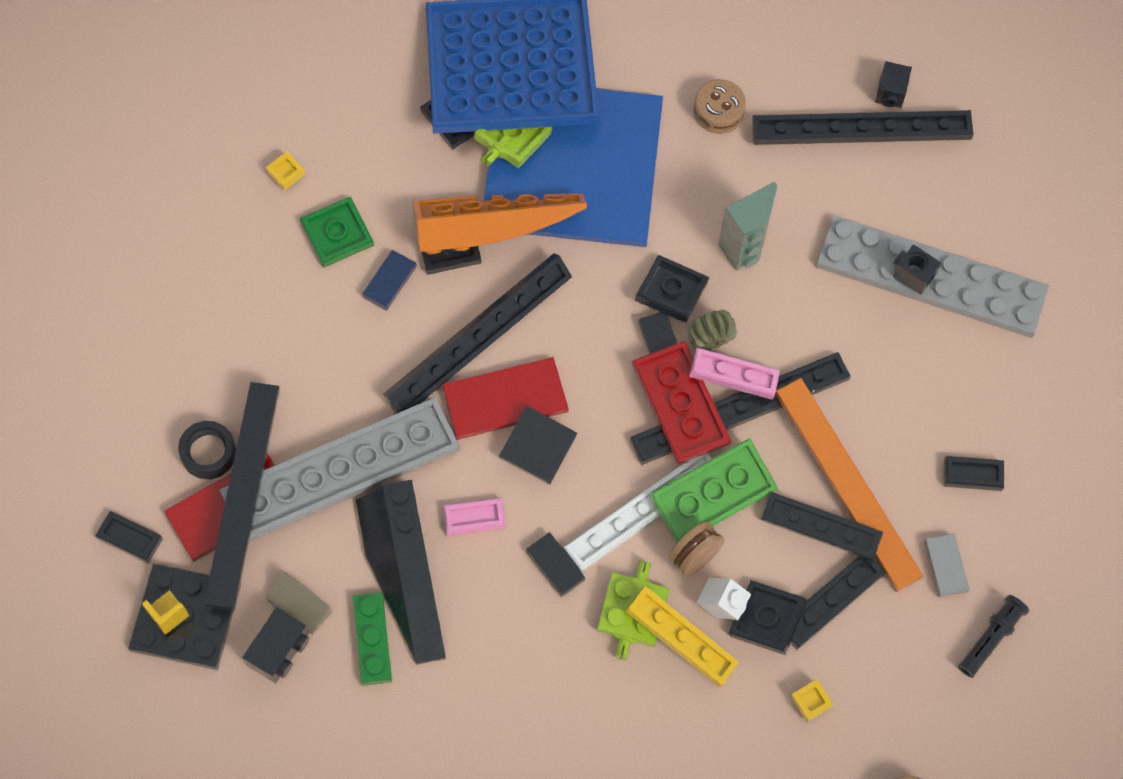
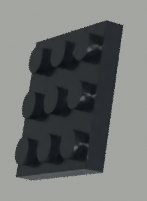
[128,563,241,670]

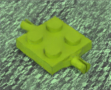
[474,127,552,169]
[596,560,670,660]

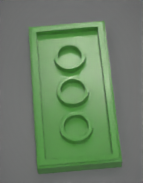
[649,438,778,543]

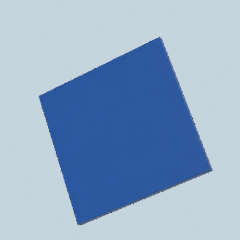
[426,0,599,134]
[484,89,663,247]

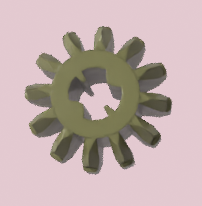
[687,309,738,351]

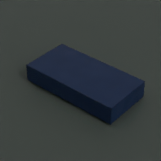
[362,250,417,311]

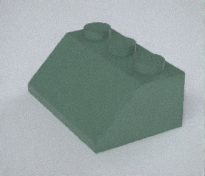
[719,182,777,271]

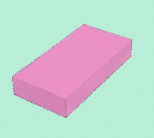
[443,498,506,536]

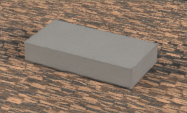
[924,534,970,598]

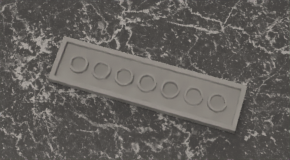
[816,215,1049,338]
[220,398,460,542]

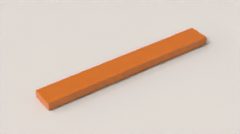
[775,378,923,592]

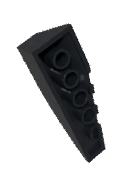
[356,480,446,665]

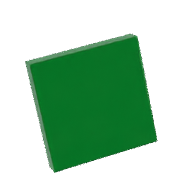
[300,196,374,268]

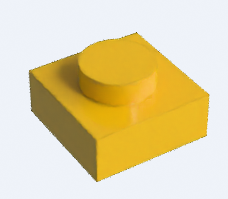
[266,151,306,191]
[791,679,834,722]

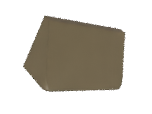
[266,572,332,635]

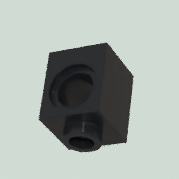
[875,61,912,108]
[893,244,942,295]

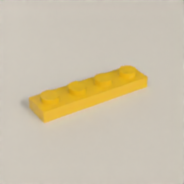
[625,586,739,687]

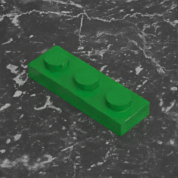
[353,592,392,686]

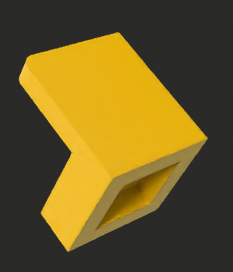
[141,590,189,635]

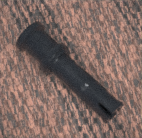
[958,595,1029,678]

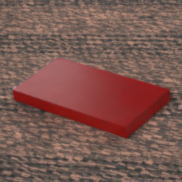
[632,341,731,465]
[442,357,569,440]
[164,453,275,562]

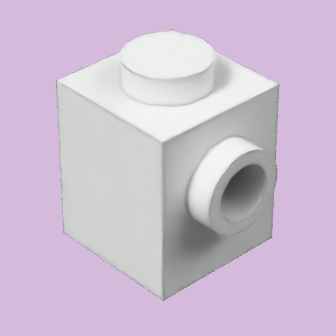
[696,577,751,620]

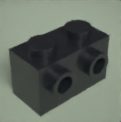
[242,607,310,684]

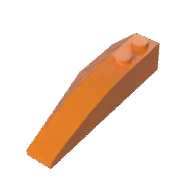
[413,193,587,254]

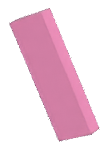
[689,347,780,400]

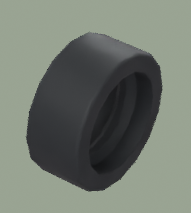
[178,421,236,480]

